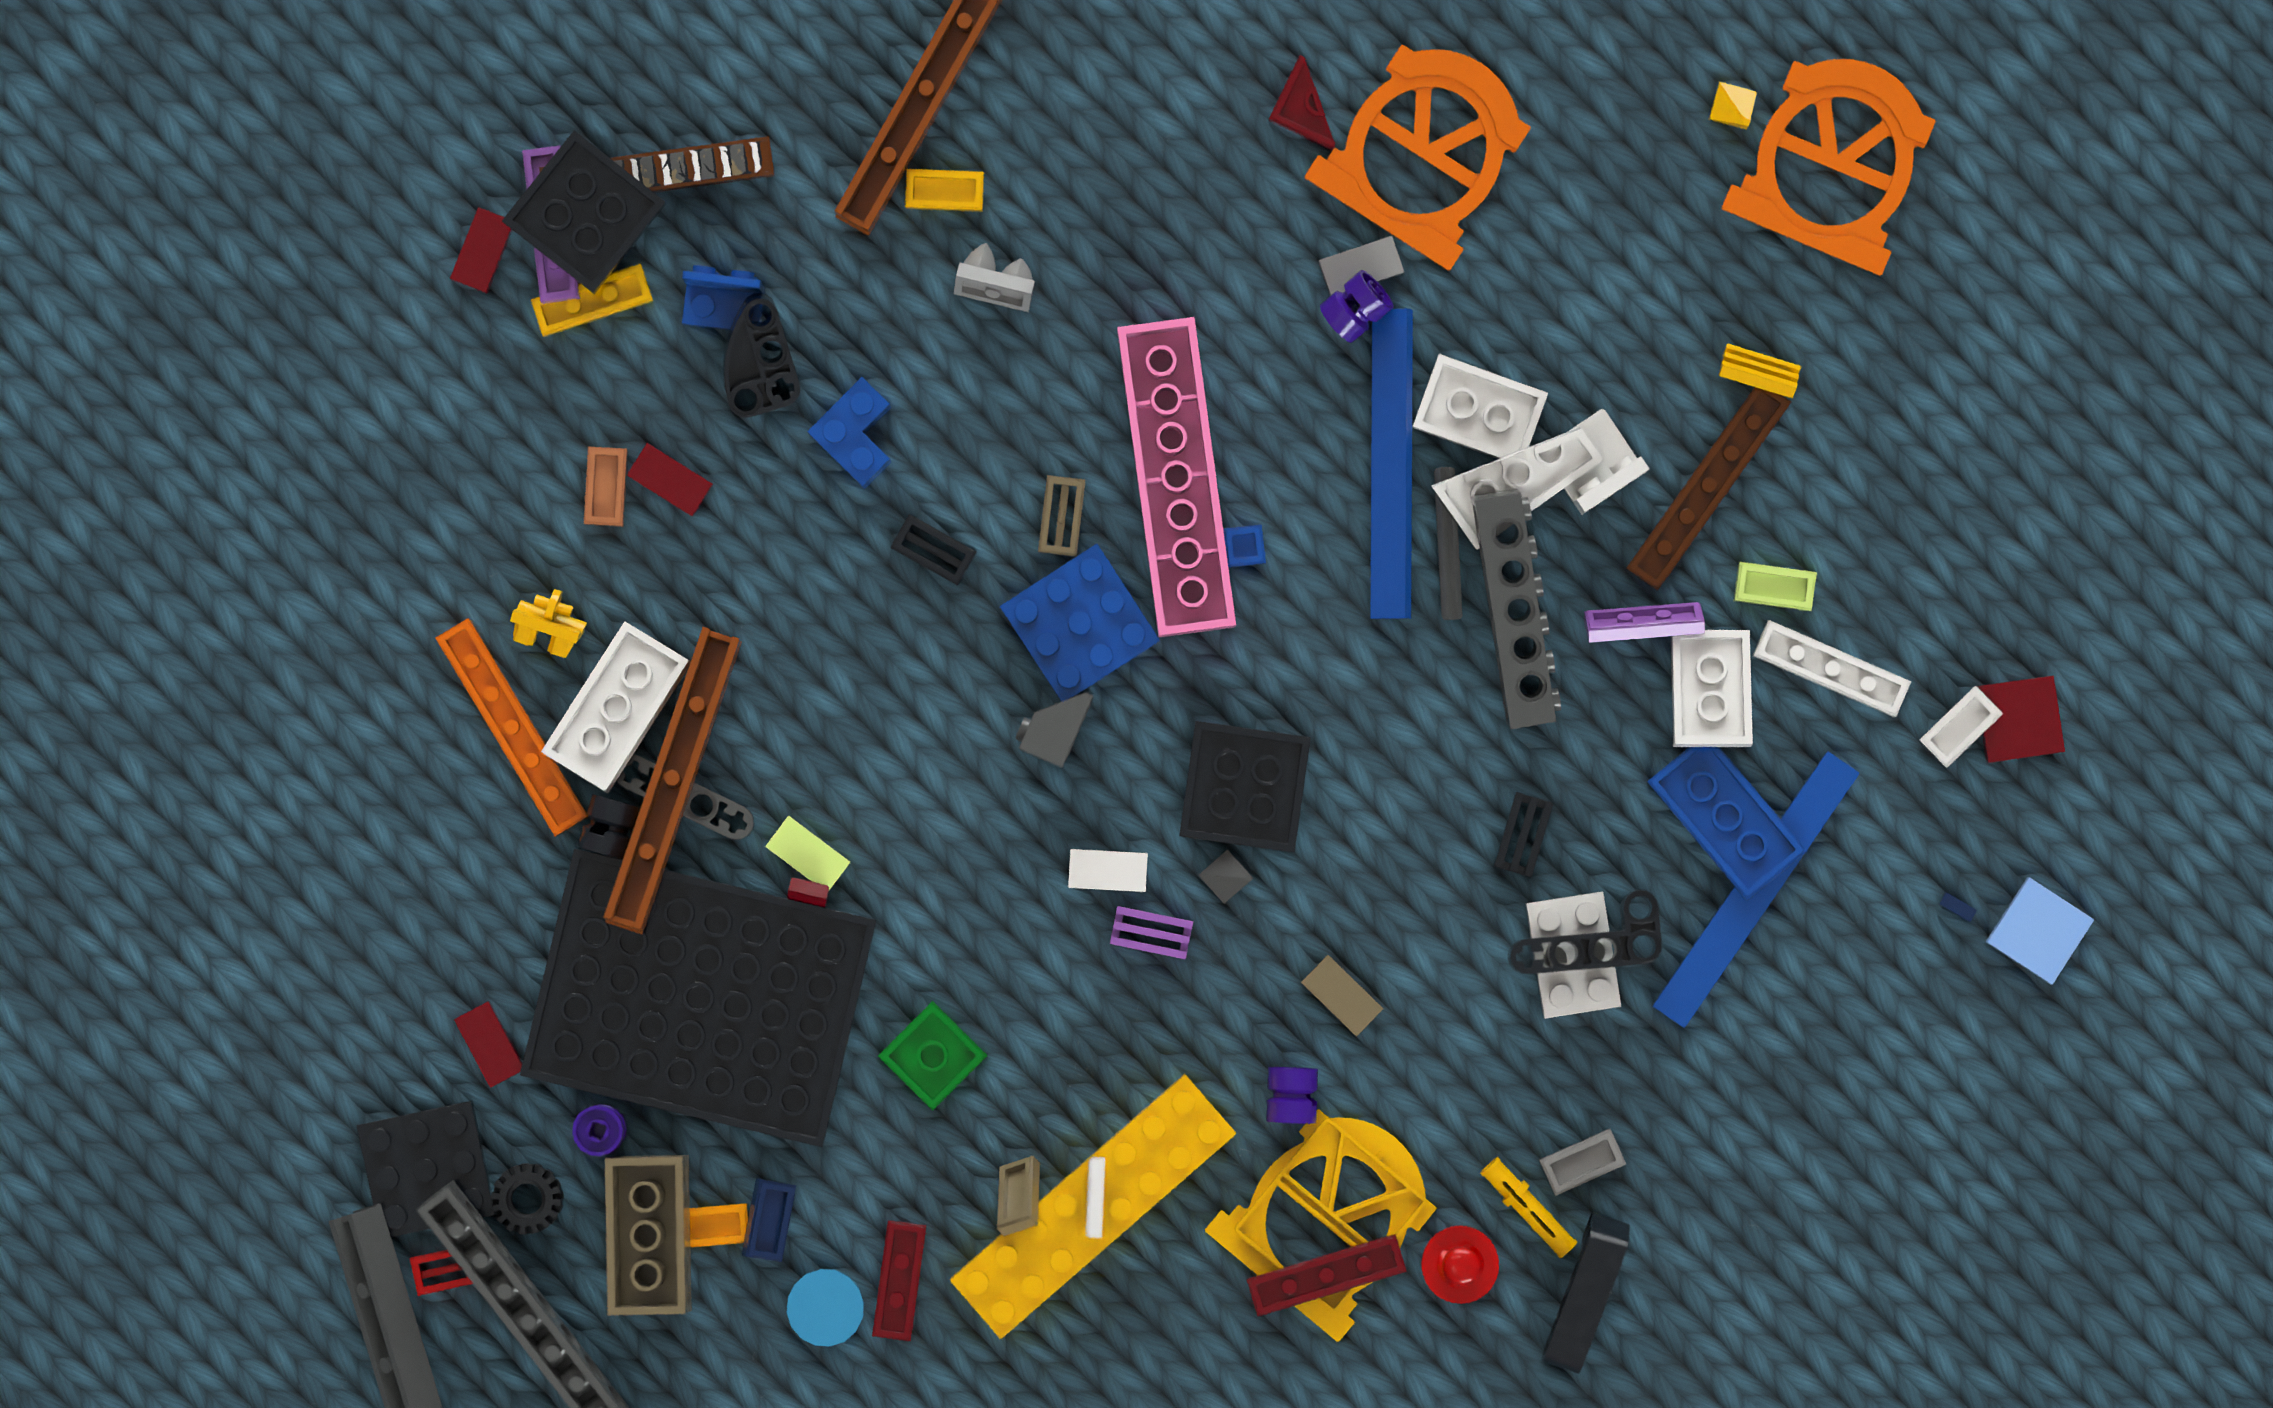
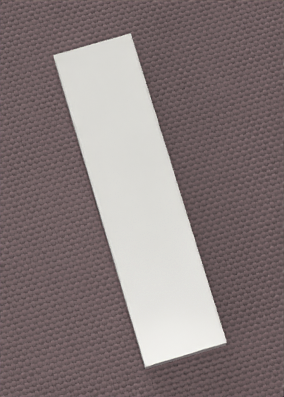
[1753,620,1911,717]

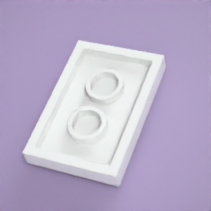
[1412,354,1548,459]
[1671,630,1753,747]
[1526,892,1621,1019]

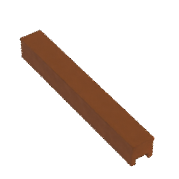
[835,0,1002,236]
[604,627,742,935]

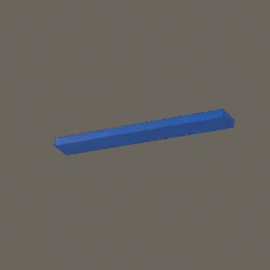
[1370,308,1413,619]
[1652,751,1860,1028]

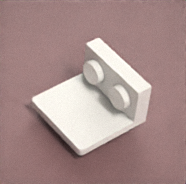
[1564,409,1649,515]

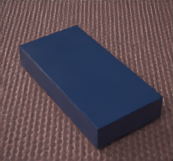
[742,1178,796,1262]

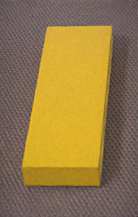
[531,263,653,337]

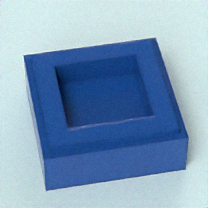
[1223,525,1266,568]

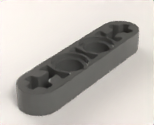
[617,755,755,840]

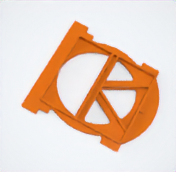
[1304,44,1531,271]
[1721,59,1936,276]

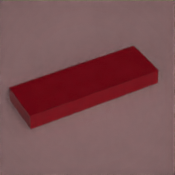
[872,1220,927,1342]

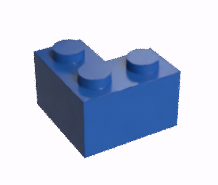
[807,377,891,490]

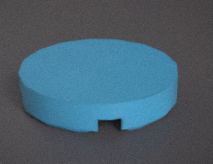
[787,1269,864,1347]

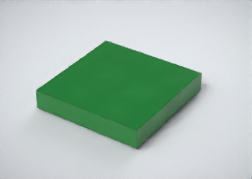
[878,1001,988,1111]

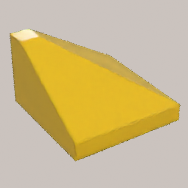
[1709,82,1757,129]

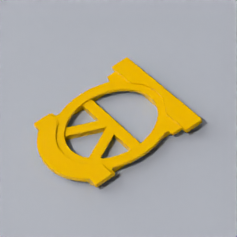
[1205,1109,1437,1342]

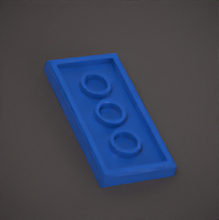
[1647,747,1807,901]

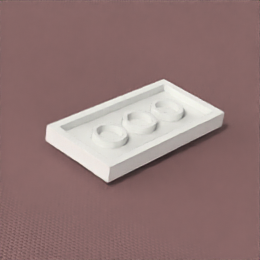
[541,622,690,794]

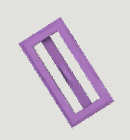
[1110,906,1193,959]

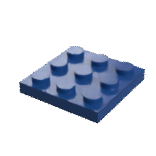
[1000,543,1160,702]

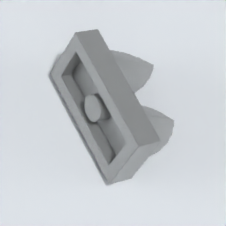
[954,243,1035,312]

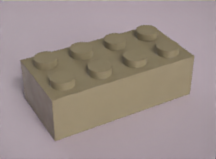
[605,1155,692,1315]

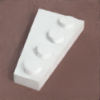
[1432,427,1603,550]

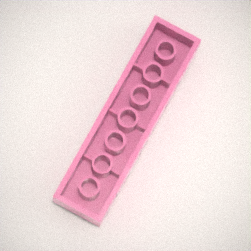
[1117,317,1236,637]

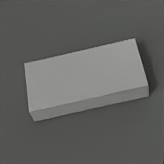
[1318,236,1404,296]
[1539,1128,1626,1196]

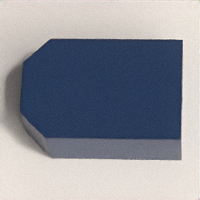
[1938,893,1977,922]

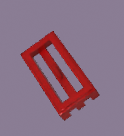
[410,1249,473,1296]

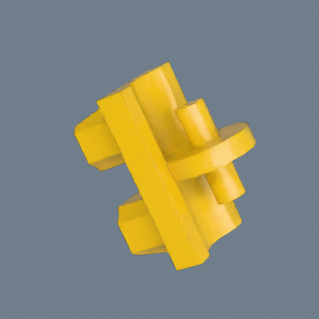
[510,589,587,658]

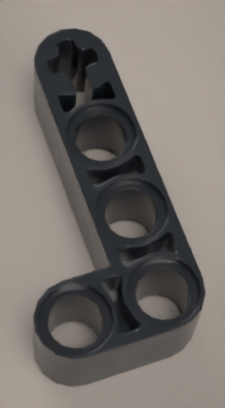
[1507,890,1662,974]
[1542,1212,1630,1374]

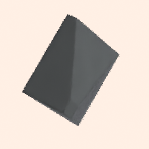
[1199,849,1253,904]

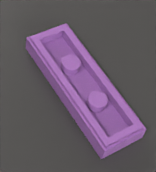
[1584,602,1705,643]

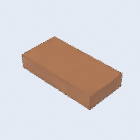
[584,447,628,527]

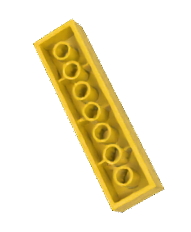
[950,1074,1237,1339]

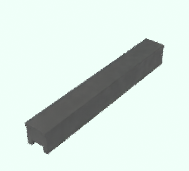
[328,1203,443,1408]

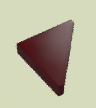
[1268,55,1336,151]

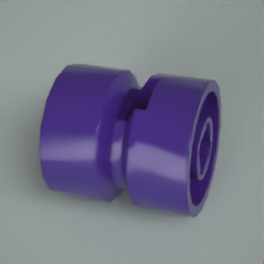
[1320,270,1394,343]
[1266,1067,1318,1124]
[572,1104,628,1156]

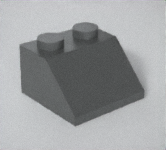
[1015,692,1094,769]

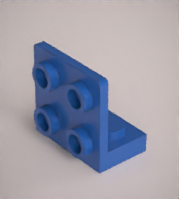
[682,265,765,330]

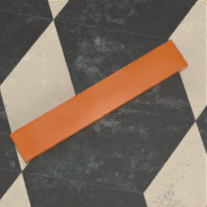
[435,618,588,837]

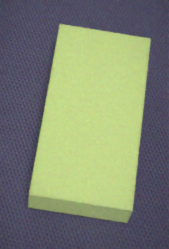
[1734,562,1817,611]
[765,816,851,891]

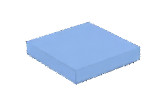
[1986,877,2094,985]

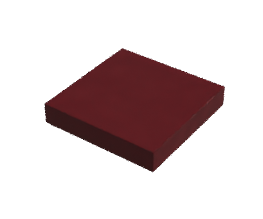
[1977,675,2065,763]

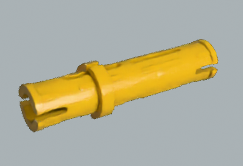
[1480,1157,1577,1259]

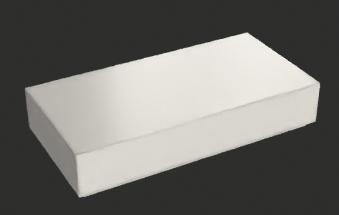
[1920,686,2003,768]
[1068,849,1148,892]
[1086,1157,1105,1238]

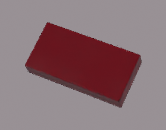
[450,207,512,294]
[627,443,713,517]
[454,1001,522,1088]

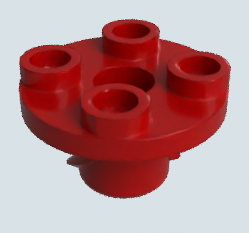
[1421,1225,1499,1304]

